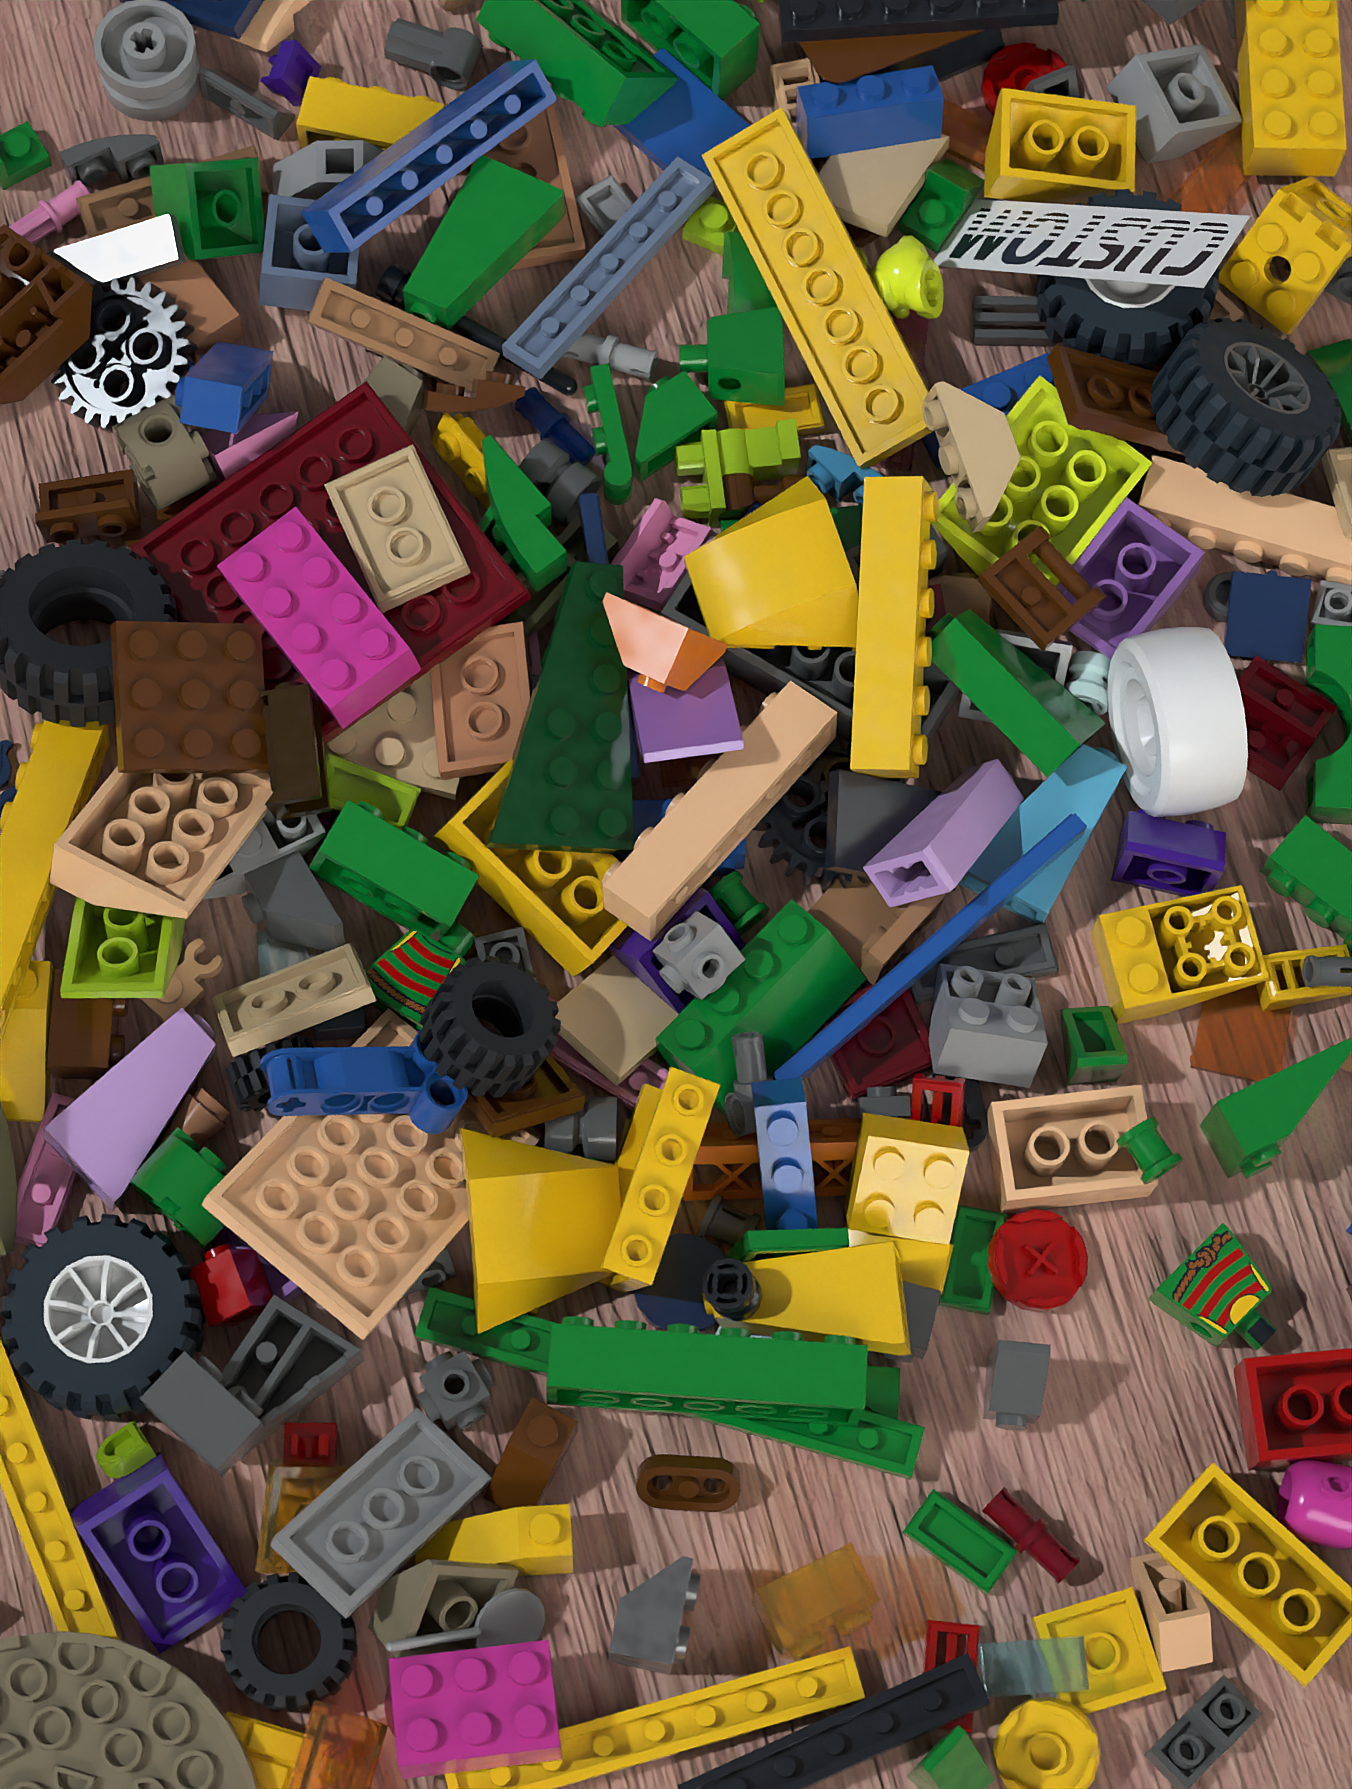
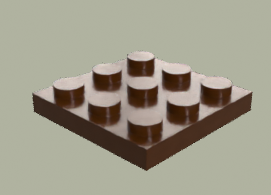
[111,621,269,773]

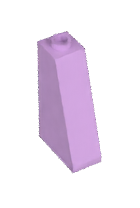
[863,759,1025,907]
[43,1007,216,1211]

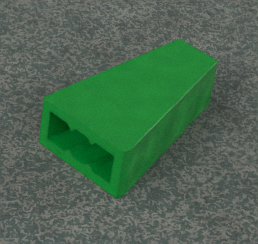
[403,155,565,330]
[929,609,1106,777]

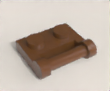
[977,526,1107,652]

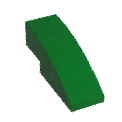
[482,435,567,593]

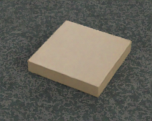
[555,956,679,1086]

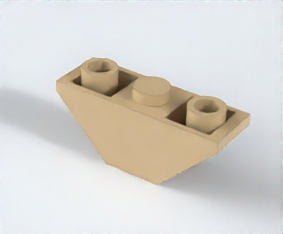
[922,381,1021,533]

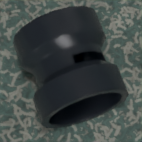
[702,1258,762,1322]

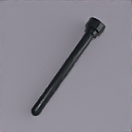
[375,263,578,396]

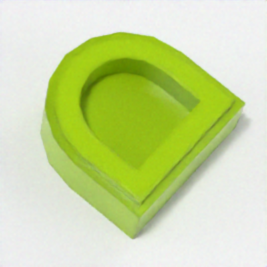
[96,1421,157,1478]

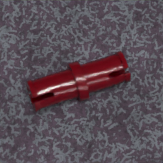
[982,1487,1081,1584]

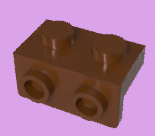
[35,469,141,544]

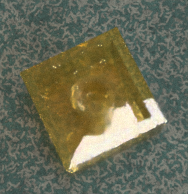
[751,1542,881,1661]

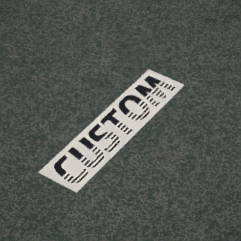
[934,199,1251,288]

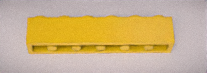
[850,476,939,778]

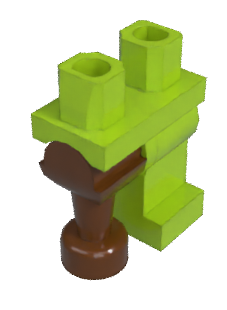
[674,419,802,528]

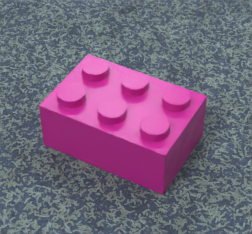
[388,1640,562,1779]

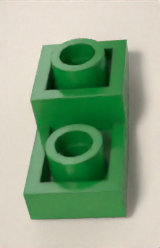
[722,231,777,314]

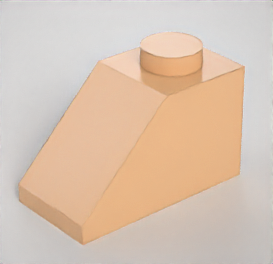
[1130,1553,1213,1672]

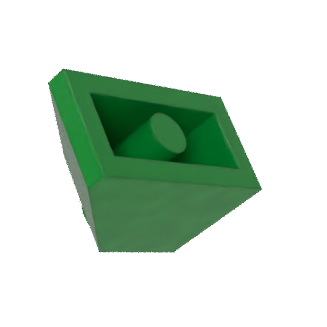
[634,370,718,482]

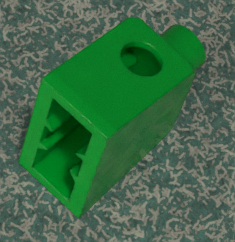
[679,307,785,406]

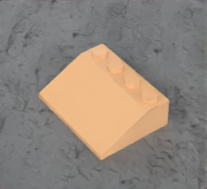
[49,766,273,919]

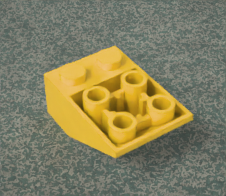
[1090,885,1269,1025]

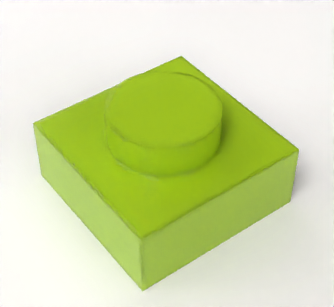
[682,196,738,256]

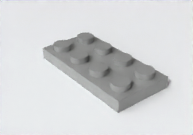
[270,1408,492,1619]

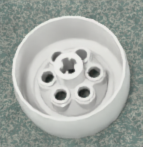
[1107,627,1248,817]

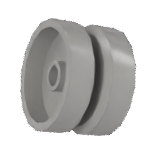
[93,0,201,122]

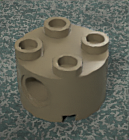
[112,395,217,510]

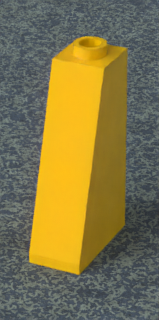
[703,1241,911,1356]

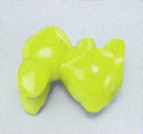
[856,236,944,319]

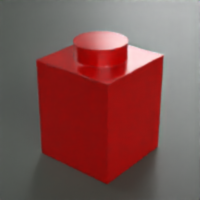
[189,1244,273,1327]

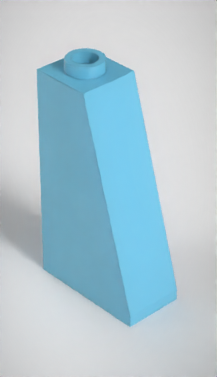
[958,744,1127,925]

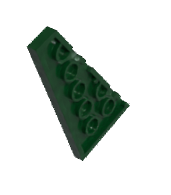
[485,562,634,855]

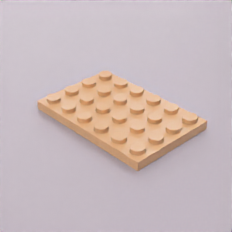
[201,1008,543,1340]

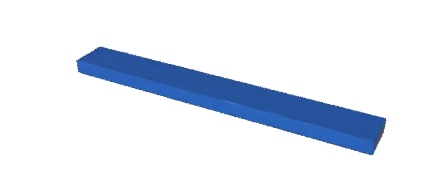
[774,813,1087,1081]

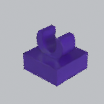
[260,40,322,106]

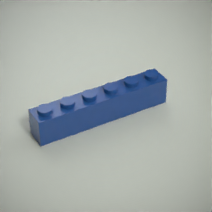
[301,59,557,253]

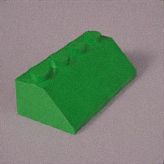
[476,0,678,127]
[655,899,867,1116]

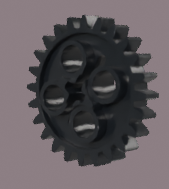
[51,277,198,433]
[752,737,901,890]

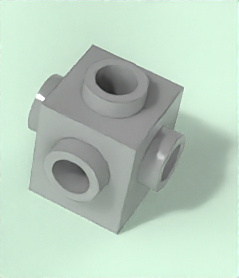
[653,911,745,1000]

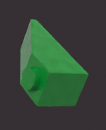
[907,1725,995,1789]

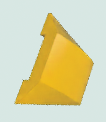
[684,476,859,651]
[460,1128,621,1334]

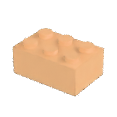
[986,1085,1158,1214]

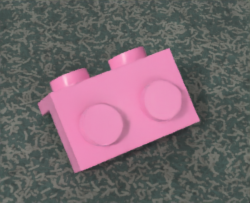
[611,498,716,611]

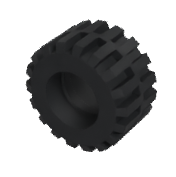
[419,956,561,1098]
[220,1572,358,1713]

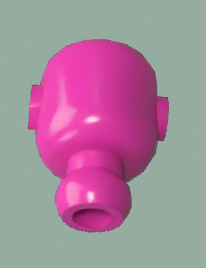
[1277,1460,1352,1550]

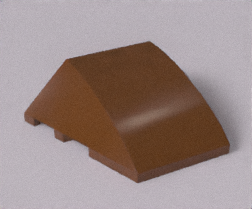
[0,224,92,405]

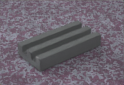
[972,296,1063,346]

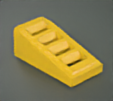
[1255,944,1352,1012]

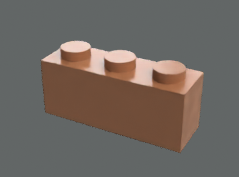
[124,215,244,364]

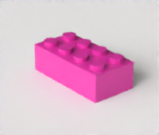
[217,507,422,729]

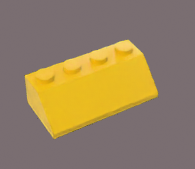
[432,758,628,977]
[1143,1462,1352,1687]

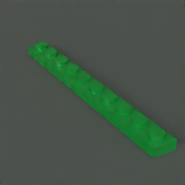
[414,1287,925,1480]

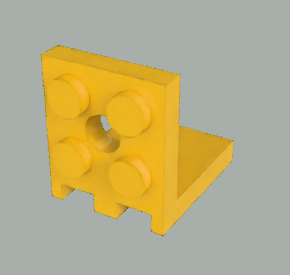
[1218,176,1352,335]

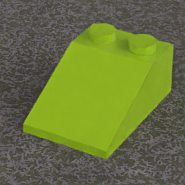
[60,896,186,998]

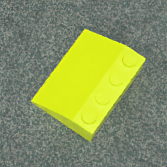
[930,375,1153,587]

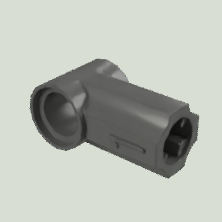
[384,18,483,90]

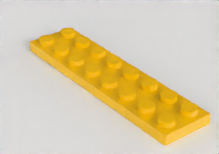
[702,107,935,469]

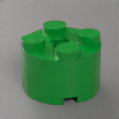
[130,1127,227,1248]

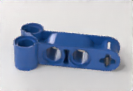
[260,1028,468,1134]

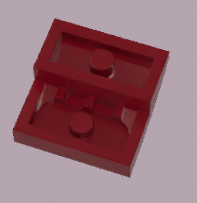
[1238,655,1338,791]

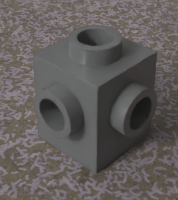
[416,1351,495,1431]

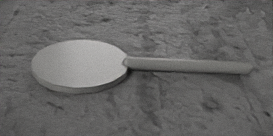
[385,1588,545,1652]

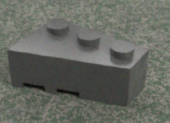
[219,1295,364,1463]

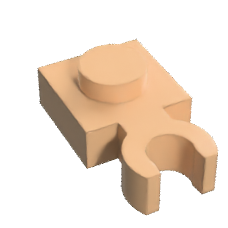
[137,938,224,1023]

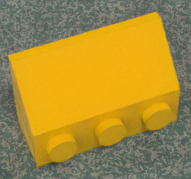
[984,88,1136,206]

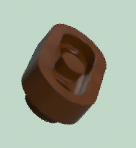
[636,1454,740,1512]

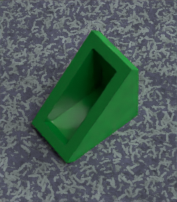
[1060,1006,1128,1085]

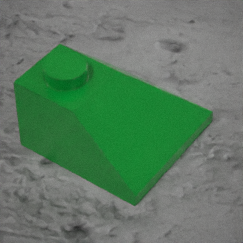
[149,157,265,260]

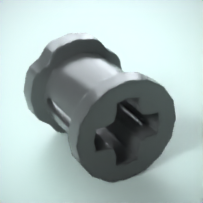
[697,1193,762,1246]

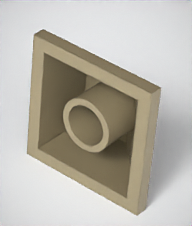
[368,1559,519,1658]

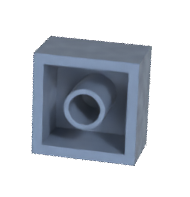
[259,194,360,311]

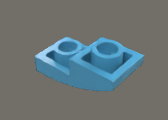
[806,444,884,510]

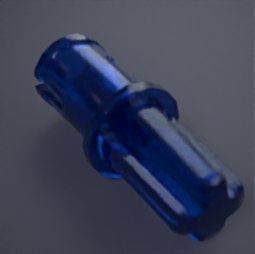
[514,387,596,466]

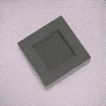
[855,1087,911,1119]

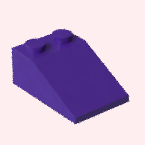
[70,1452,248,1654]

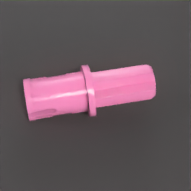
[9,180,90,244]

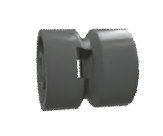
[519,439,601,527]
[544,1096,617,1162]

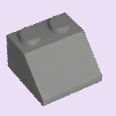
[1106,44,1243,164]

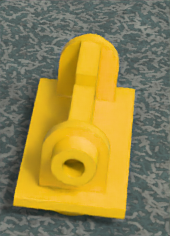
[430,412,490,510]

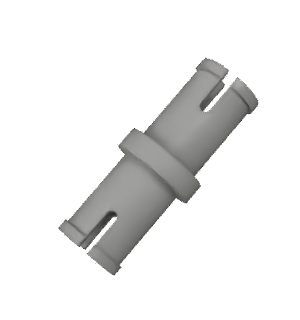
[562,332,658,381]

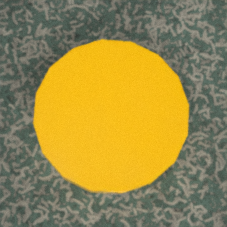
[993,1697,1101,1789]

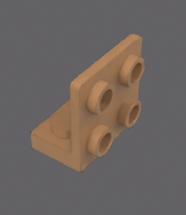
[808,875,945,985]

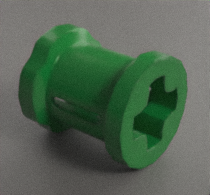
[709,871,769,936]
[1116,1117,1183,1185]

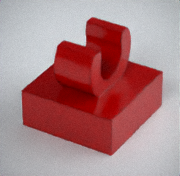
[283,1422,337,1478]

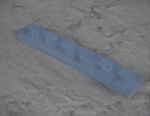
[502,156,715,379]

